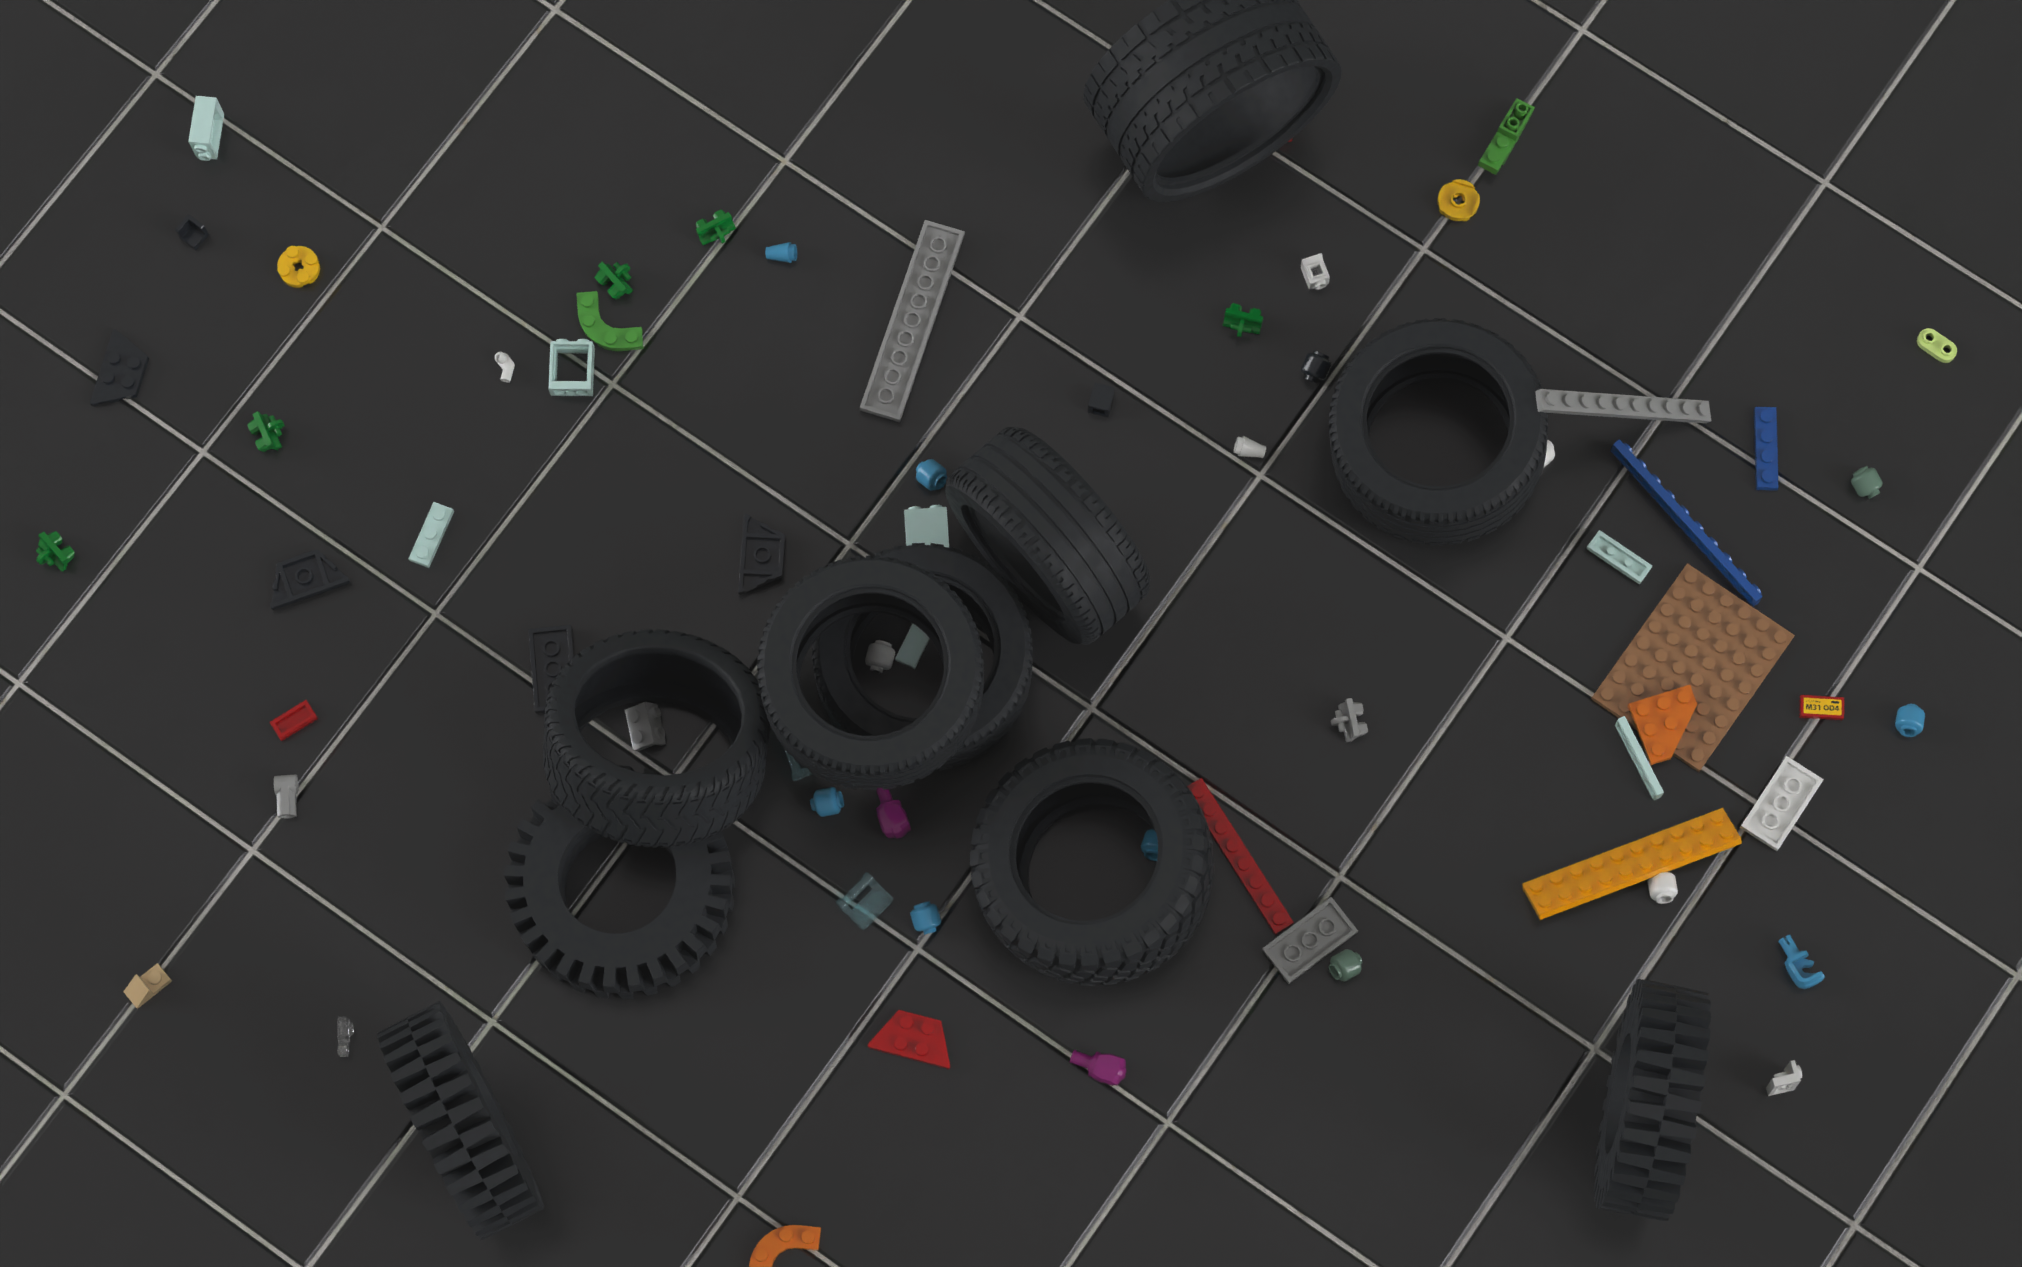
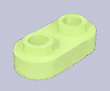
[1917,328,1957,363]

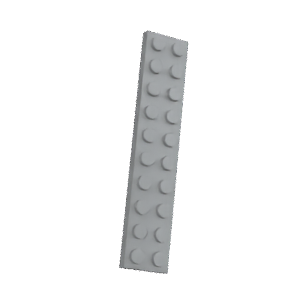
[860,220,965,422]

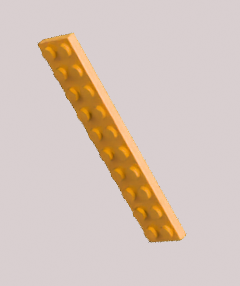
[1522,808,1742,920]

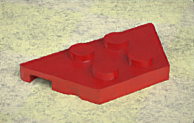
[868,1010,950,1069]

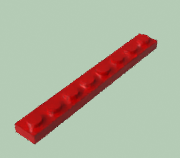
[1187,778,1294,935]

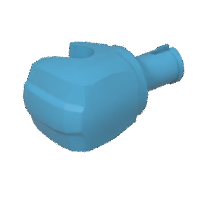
[1778,935,1825,989]

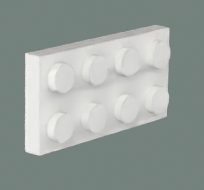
[1740,756,1824,851]

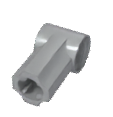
[274,774,299,819]

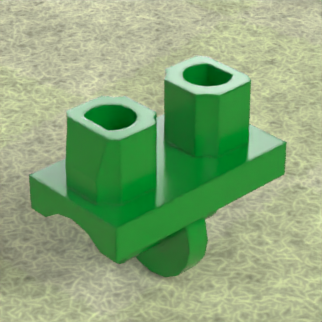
[696,209,736,245]
[594,262,633,299]
[1223,303,1263,337]
[247,411,284,452]
[36,531,75,572]

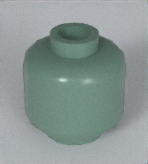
[1851,466,1883,499]
[1329,949,1362,982]

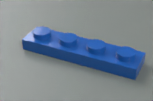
[1754,407,1779,490]

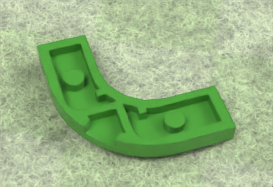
[577,291,644,351]

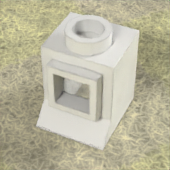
[1301,253,1330,290]

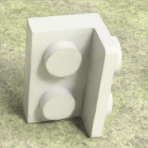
[1766,1060,1802,1096]

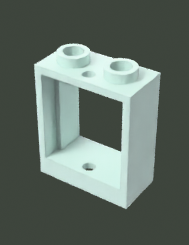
[188,96,224,161]
[549,339,595,396]

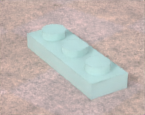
[408,502,454,568]
[1587,530,1652,585]

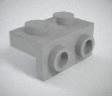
[625,702,666,751]

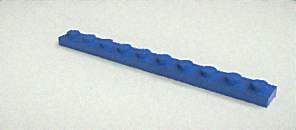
[1611,439,1762,607]

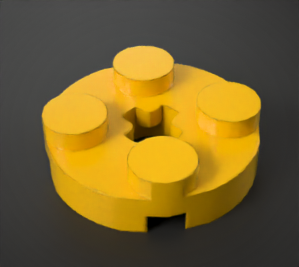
[1438,179,1480,221]
[277,246,320,288]

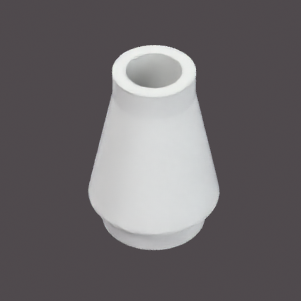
[1234,436,1266,458]

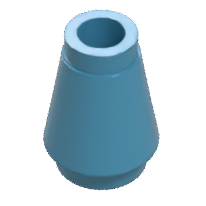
[765,242,797,263]

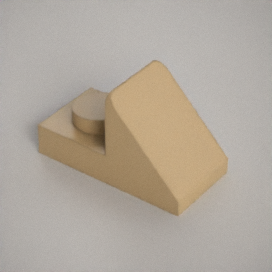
[124,963,172,1009]

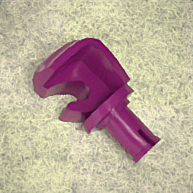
[876,788,911,839]
[1070,1049,1127,1086]

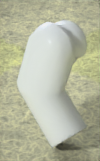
[494,352,515,383]

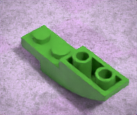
[1478,98,1535,175]

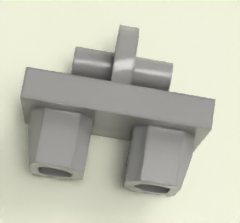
[1331,698,1368,742]

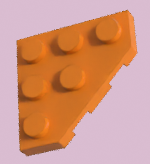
[1628,685,1697,765]

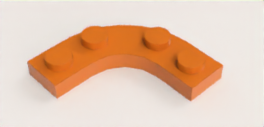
[749,1225,821,1267]

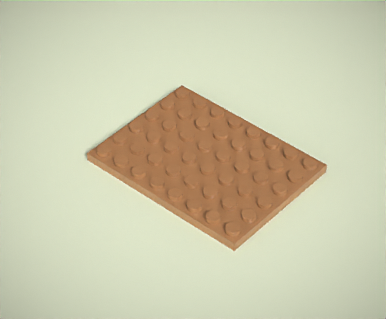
[1591,563,1795,772]

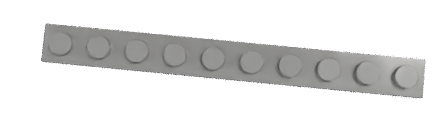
[1535,389,1711,423]

